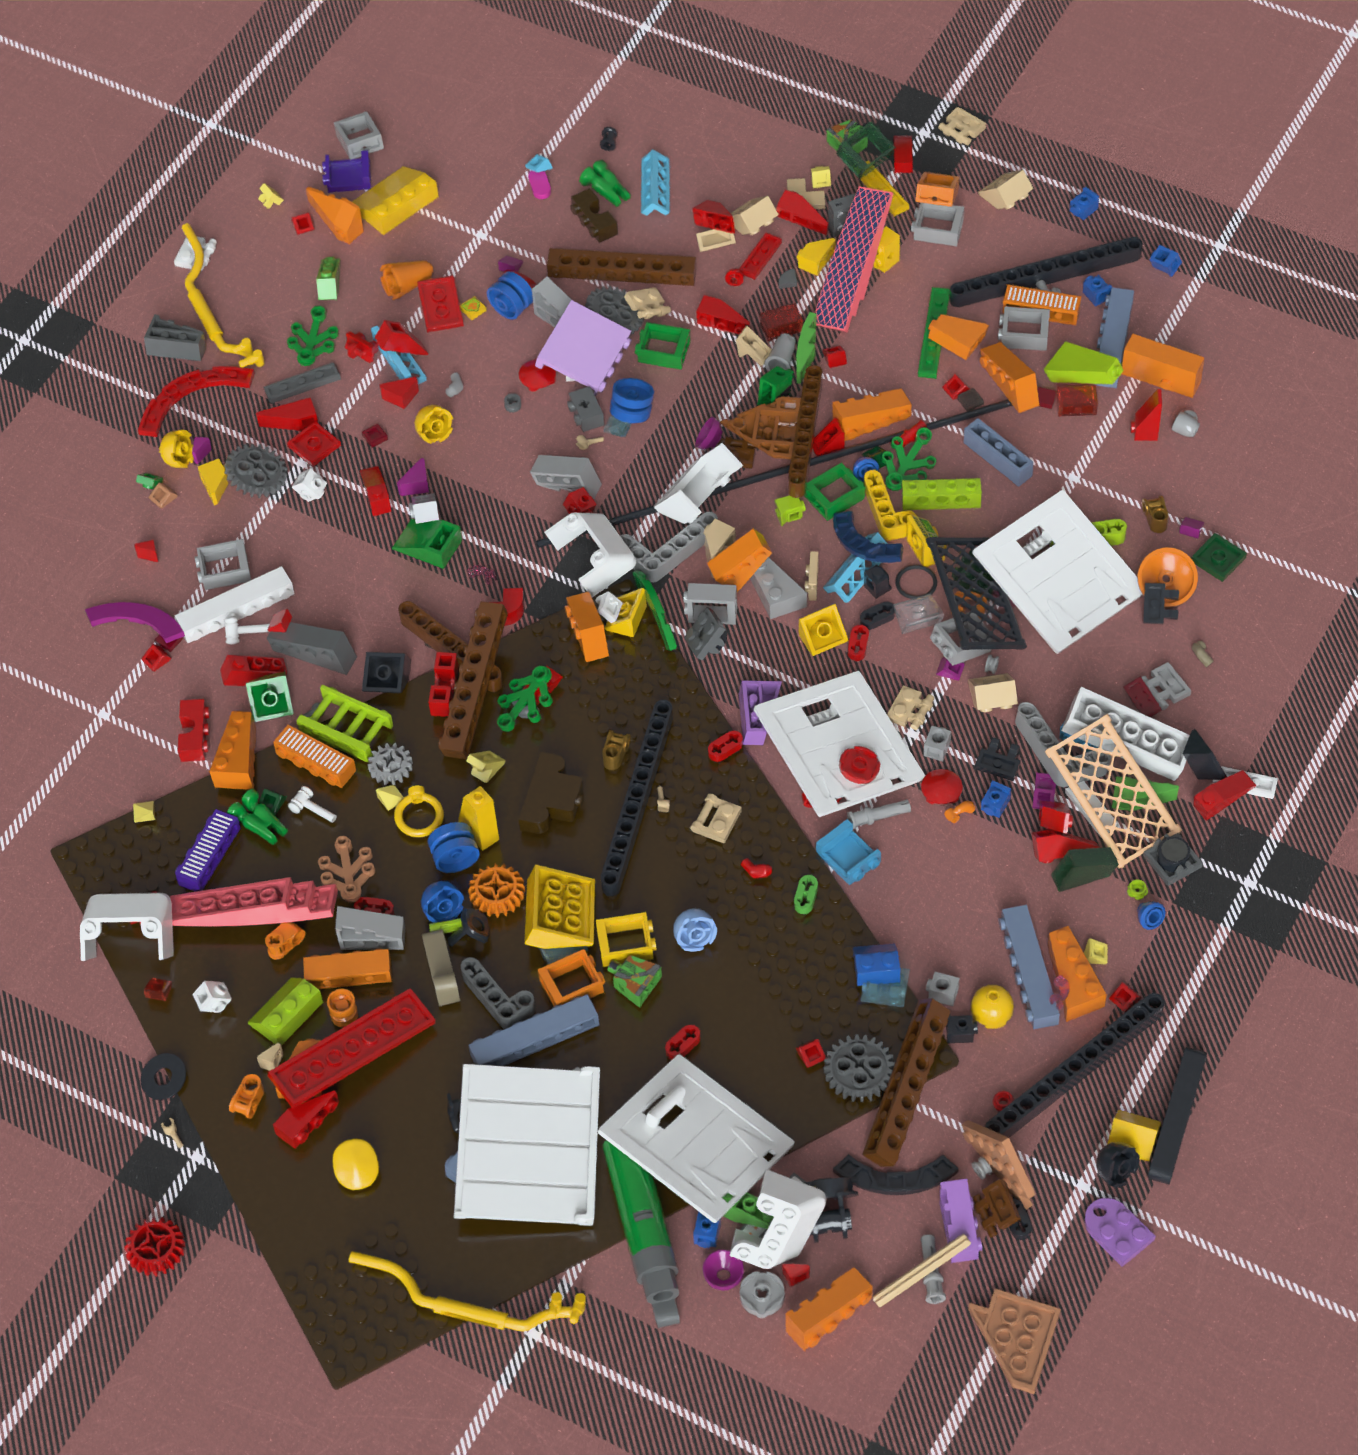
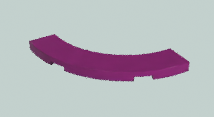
[85,602,185,643]

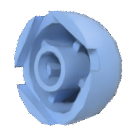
[673,908,717,952]

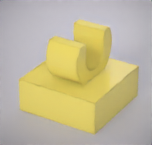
[811,166,831,188]
[258,183,283,208]

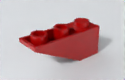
[692,200,735,234]
[696,295,750,335]
[374,320,429,355]
[256,397,318,431]
[220,655,288,686]
[1031,829,1101,863]
[273,1091,339,1149]

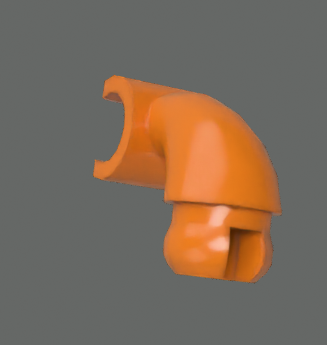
[944,801,976,823]

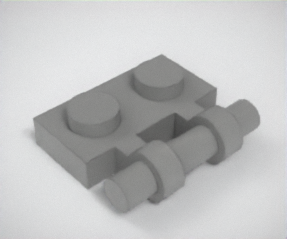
[1141,662,1191,710]

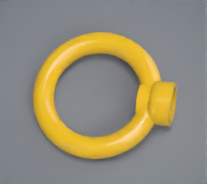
[394,785,444,837]

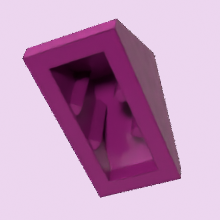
[397,458,429,496]

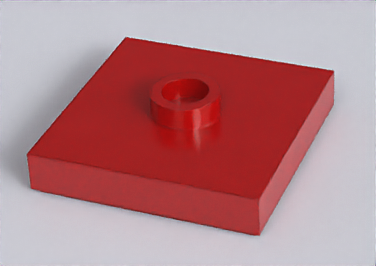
[287,421,341,467]

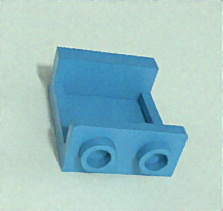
[816,819,881,886]

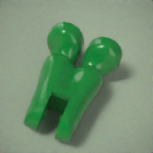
[579,160,631,207]
[227,788,288,845]

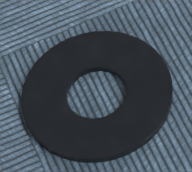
[140,1053,186,1100]

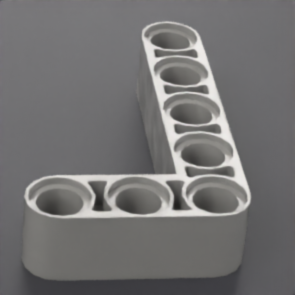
[620,512,718,582]
[1015,702,1111,787]

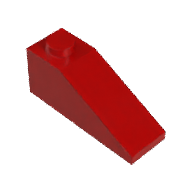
[776,189,828,235]
[1130,389,1162,441]
[360,466,392,516]
[1193,770,1256,821]

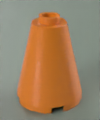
[380,260,433,300]

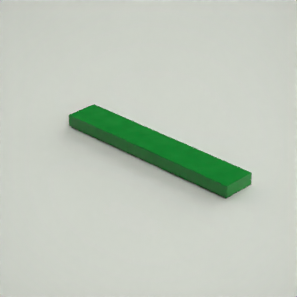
[918,287,950,379]

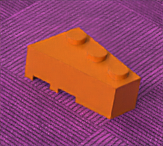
[707,528,772,592]

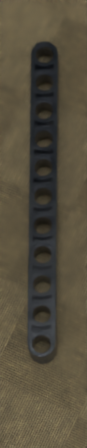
[950,237,1143,307]
[601,700,673,896]
[984,993,1165,1138]

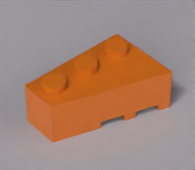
[564,592,609,662]

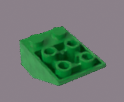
[392,519,462,569]

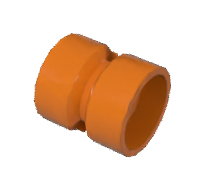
[327,989,358,1028]

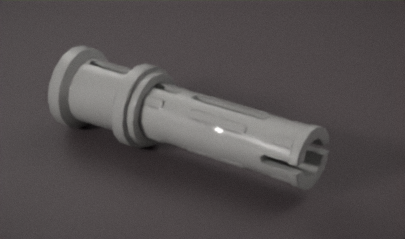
[847,799,911,829]
[920,1235,946,1304]

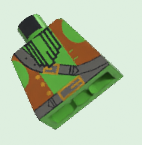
[827,119,872,161]
[608,955,662,1007]

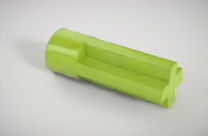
[429,918,462,933]

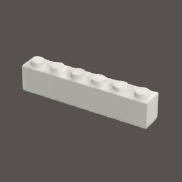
[175,566,294,643]

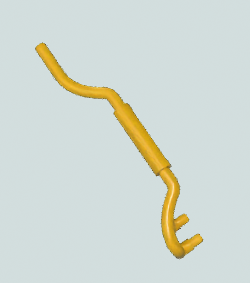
[182,223,265,367]
[349,1251,586,1331]

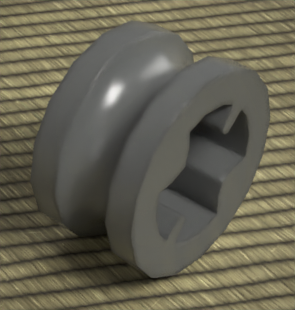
[504,393,522,413]

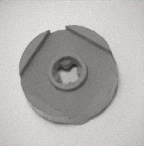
[739,1271,785,1318]

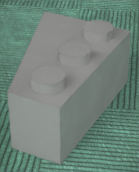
[532,277,572,327]
[530,455,602,499]
[750,557,807,619]
[335,906,406,950]

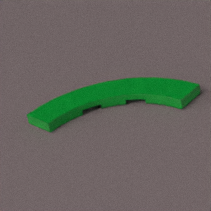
[633,570,677,650]

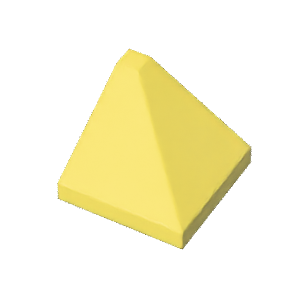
[376,785,404,811]
[133,801,155,823]
[1084,938,1108,964]

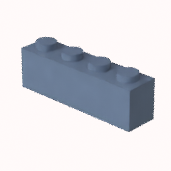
[964,418,1033,487]

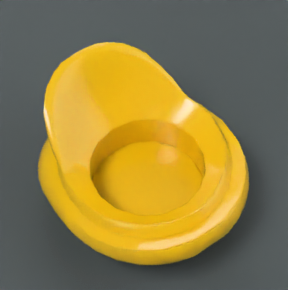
[333,1138,379,1190]

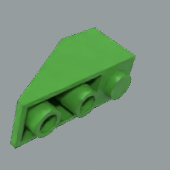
[316,257,340,300]
[1112,776,1179,811]
[723,1192,774,1229]

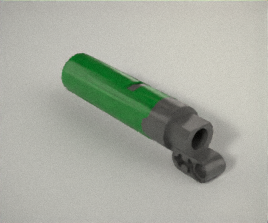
[603,1140,680,1328]

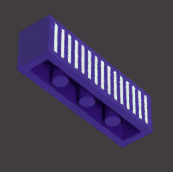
[175,809,241,892]

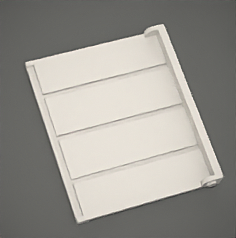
[454,1064,600,1226]

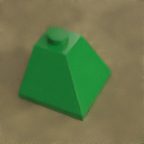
[246,672,294,722]

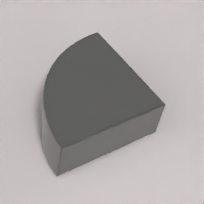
[779,269,797,289]

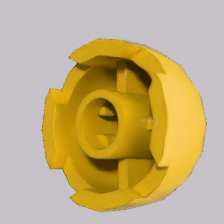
[414,405,453,444]
[159,430,194,468]
[971,985,1014,1029]

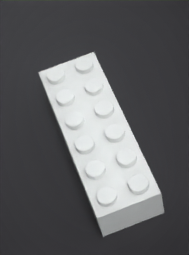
[1061,687,1190,781]

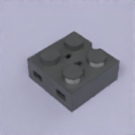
[828,193,856,237]

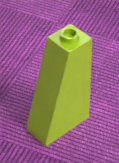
[1044,341,1124,384]

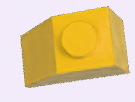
[797,238,836,276]
[198,458,229,505]

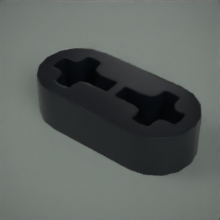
[860,602,895,630]
[1009,1198,1032,1241]

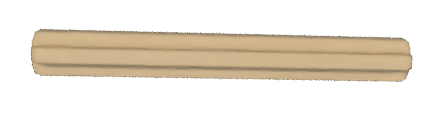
[873,1234,971,1307]

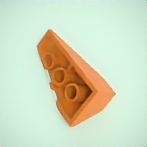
[306,187,364,244]

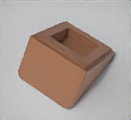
[148,482,178,509]

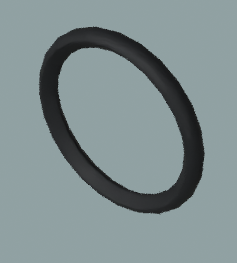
[895,565,937,600]

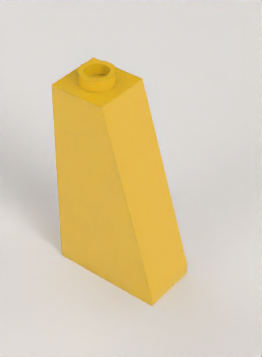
[458,786,499,851]

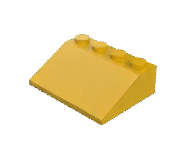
[352,166,439,235]
[525,864,595,949]

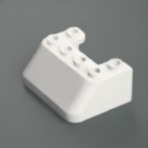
[730,1169,826,1269]

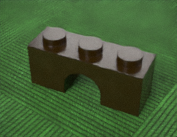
[570,188,618,243]

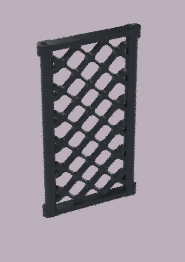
[926,537,1027,650]

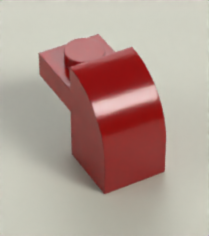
[490,588,524,626]

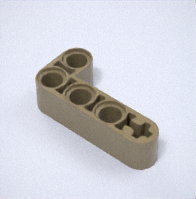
[422,929,460,1006]

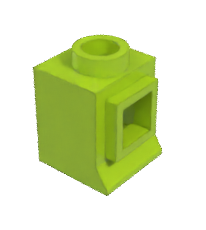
[775,495,806,526]

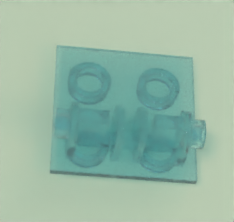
[861,968,910,1007]

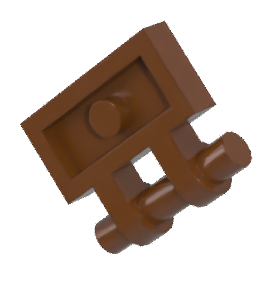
[717,436,756,469]
[972,1179,1021,1238]

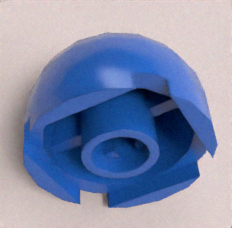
[421,881,464,923]

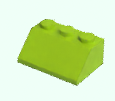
[248,978,323,1045]

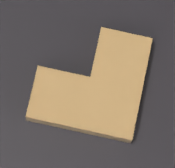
[787,178,825,209]

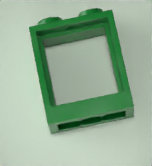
[635,322,691,370]
[804,462,866,521]

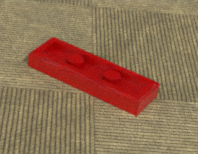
[739,233,782,280]

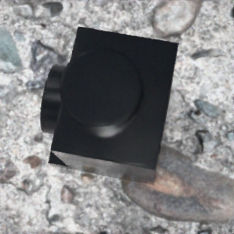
[864,565,892,599]
[946,1014,978,1044]

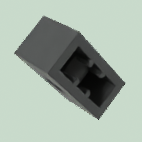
[567,386,604,432]

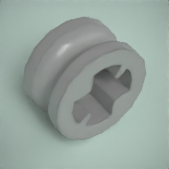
[985,654,999,674]
[971,1157,992,1180]

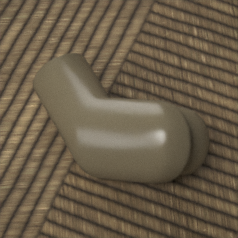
[1192,641,1214,668]

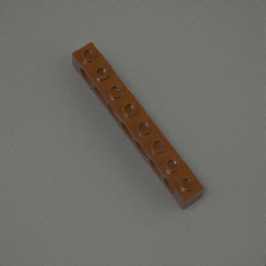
[547,248,697,286]
[439,601,508,760]
[862,998,951,1167]

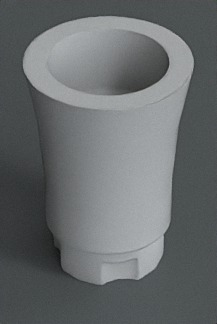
[764,333,795,371]

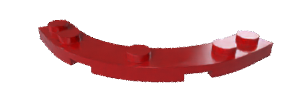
[138,366,255,437]

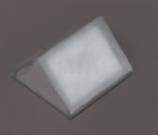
[893,594,944,634]

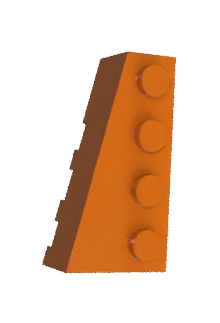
[980,342,1039,413]
[832,388,912,441]
[1048,926,1107,1022]
[785,1267,872,1351]

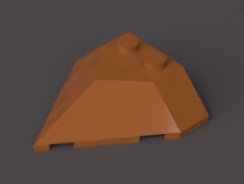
[720,397,801,459]

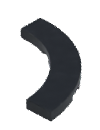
[833,1154,959,1195]

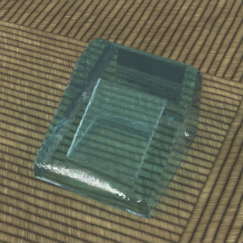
[603,416,631,437]

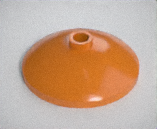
[1137,547,1198,607]

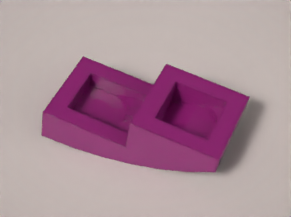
[1032,773,1056,809]

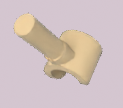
[576,435,604,450]
[657,786,670,812]
[161,1118,183,1148]

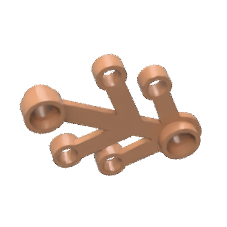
[318,836,375,903]

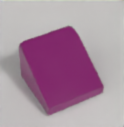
[498,256,523,272]
[192,437,212,464]
[1179,517,1204,539]
[936,657,965,681]

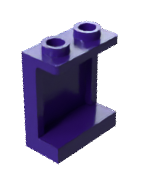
[322,150,371,193]

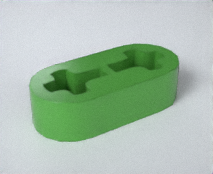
[794,875,818,914]

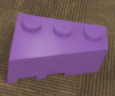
[739,681,782,745]
[939,1179,982,1263]

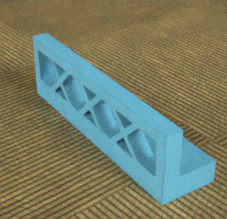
[641,149,670,216]
[371,325,427,384]
[823,532,888,603]

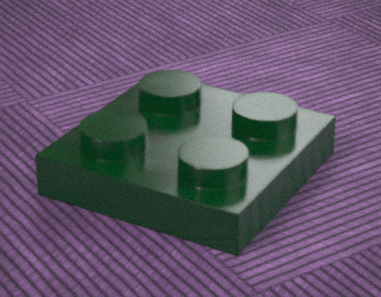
[1191,533,1247,582]

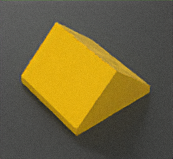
[604,588,647,637]
[799,604,848,656]
[1108,1110,1161,1162]

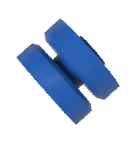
[486,271,533,320]
[609,378,654,423]
[428,822,480,873]

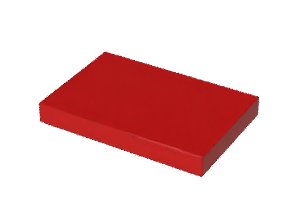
[417,275,464,333]

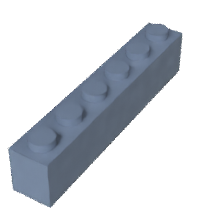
[1094,287,1134,388]
[998,905,1060,1030]
[469,994,599,1066]

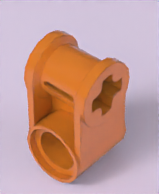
[265,922,305,960]
[229,1074,264,1119]

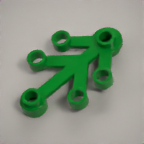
[287,306,339,366]
[881,427,937,491]
[497,666,553,732]

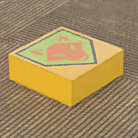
[460,296,486,320]

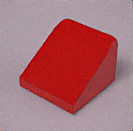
[291,212,315,235]
[822,345,847,368]
[942,374,971,400]
[134,540,159,562]
[267,609,292,632]
[141,644,172,672]
[1109,982,1142,1012]
[796,1039,826,1068]
[782,1264,810,1287]

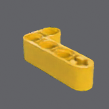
[864,470,917,541]

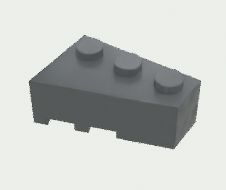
[144,314,206,361]

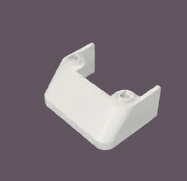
[654,443,743,524]
[545,513,636,597]
[80,893,174,961]

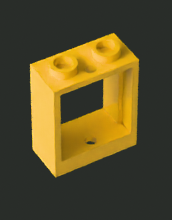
[596,912,656,967]

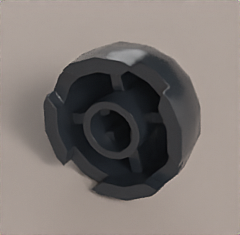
[1096,1142,1140,1188]

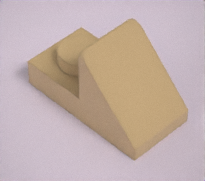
[736,326,772,366]

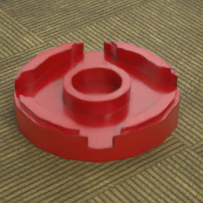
[839,746,881,784]

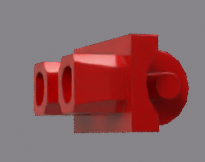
[345,331,379,363]

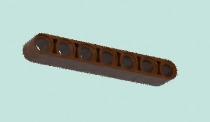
[398,601,503,692]

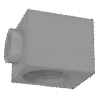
[923,726,951,762]
[926,972,960,1006]

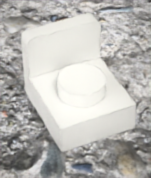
[595,591,623,623]

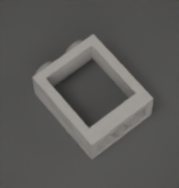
[334,111,384,160]
[911,203,964,246]
[998,307,1050,351]
[194,539,251,590]
[684,583,737,625]
[930,612,995,666]

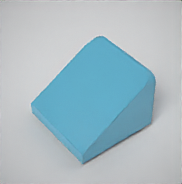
[525,154,553,172]

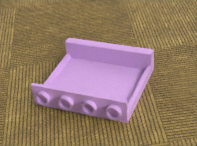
[535,300,632,397]

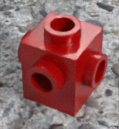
[563,487,597,514]

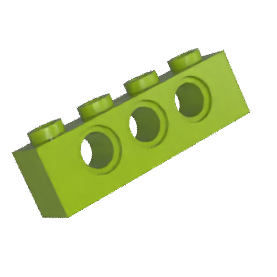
[902,478,982,510]

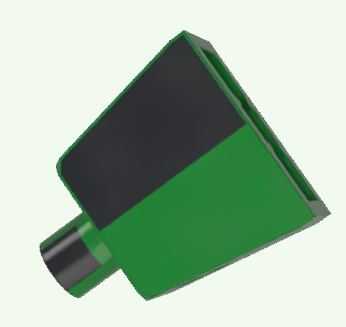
[757,366,795,406]

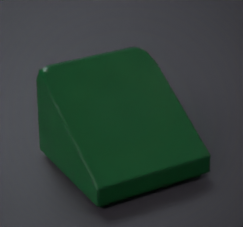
[862,446,889,469]
[258,788,287,815]

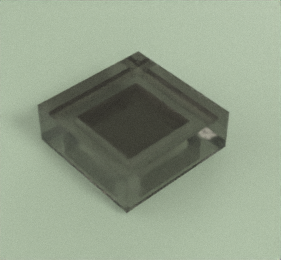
[957,388,984,411]

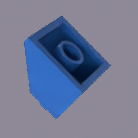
[853,943,901,986]

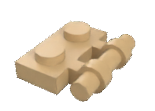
[939,107,986,146]
[624,287,671,319]
[887,685,935,730]

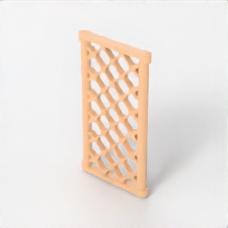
[1045,714,1182,868]

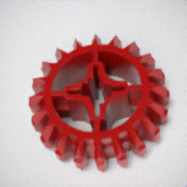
[124,1217,186,1277]

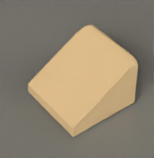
[257,1043,284,1071]

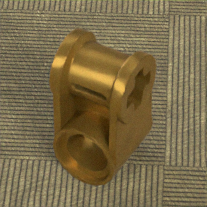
[1142,495,1169,533]
[602,730,631,770]

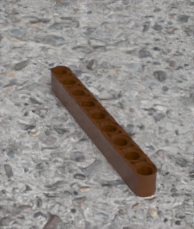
[788,365,823,498]

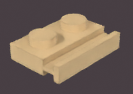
[805,551,818,601]

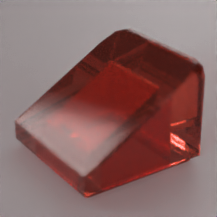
[144,978,172,1001]

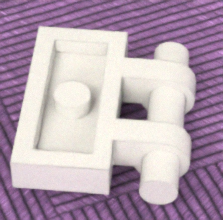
[174,236,217,270]

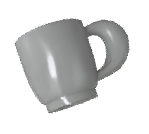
[1172,410,1200,437]

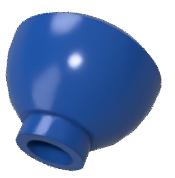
[853,457,879,482]
[1137,901,1166,930]

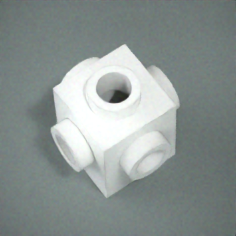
[292,468,327,502]
[193,981,232,1013]

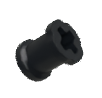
[600,127,618,151]

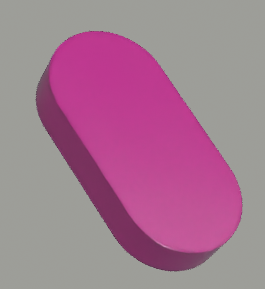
[528,170,551,199]

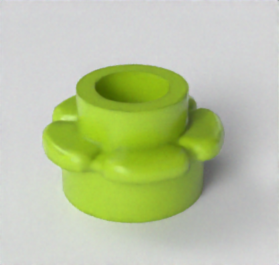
[1127,879,1148,900]

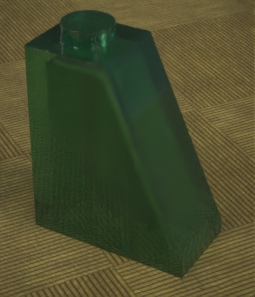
[1051,847,1119,892]

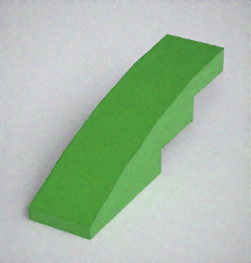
[796,312,817,384]

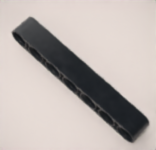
[1148,1047,1207,1185]

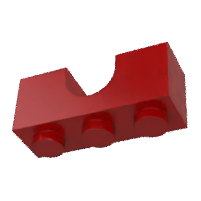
[428,652,459,717]
[178,699,210,762]

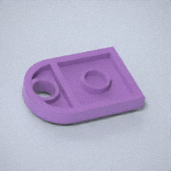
[1085,1198,1155,1267]

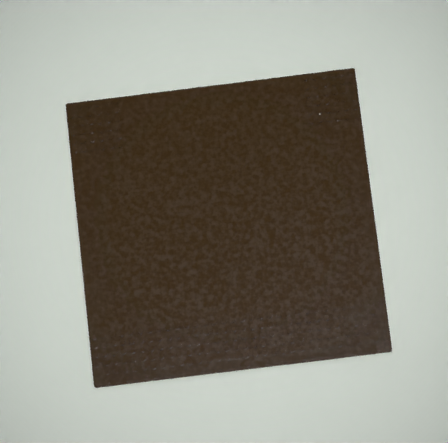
[50,579,959,1390]

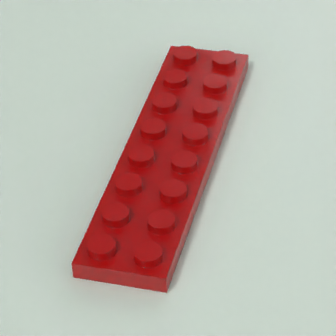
[268,988,435,1109]

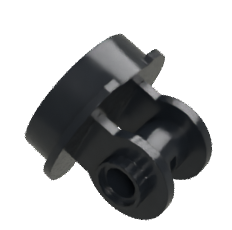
[804,1177,859,1243]

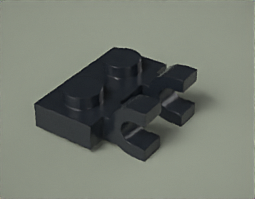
[1143,583,1179,624]
[975,737,1021,781]

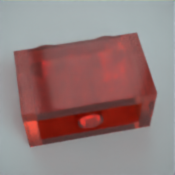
[760,303,803,341]
[1056,385,1098,417]

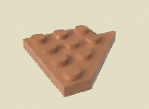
[961,1120,1036,1210]
[968,1289,1061,1394]

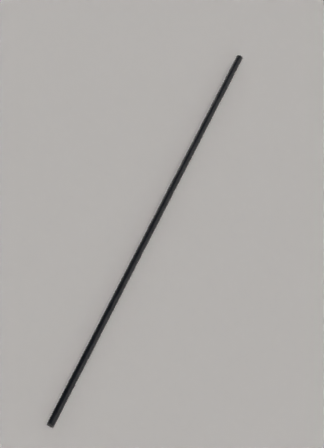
[536,399,1013,548]

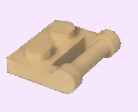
[690,794,741,844]

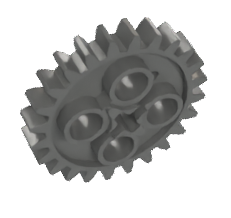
[585,286,644,335]
[224,443,287,498]
[824,1034,895,1102]

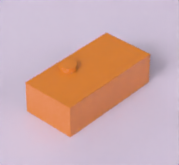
[1121,334,1205,398]

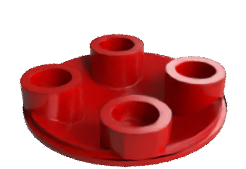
[519,359,556,392]
[921,769,963,804]

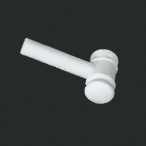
[224,617,269,644]
[288,786,337,823]

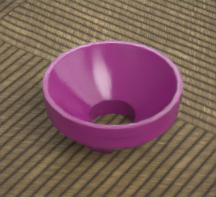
[695,416,723,450]
[703,1250,744,1290]

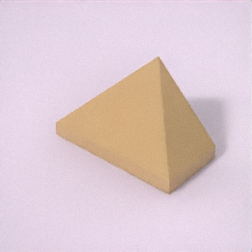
[696,229,736,252]

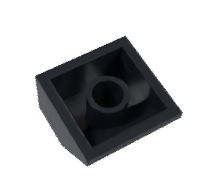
[362,652,411,693]

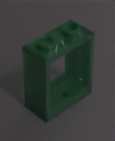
[836,122,895,179]

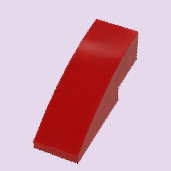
[894,135,913,173]

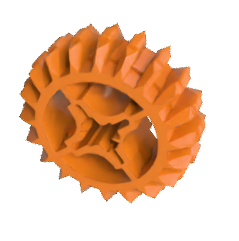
[468,863,525,918]

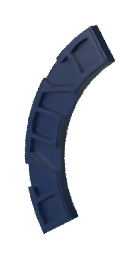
[833,511,904,563]

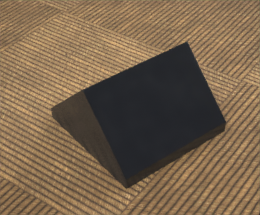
[1182,729,1227,780]

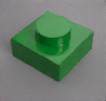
[136,472,163,489]

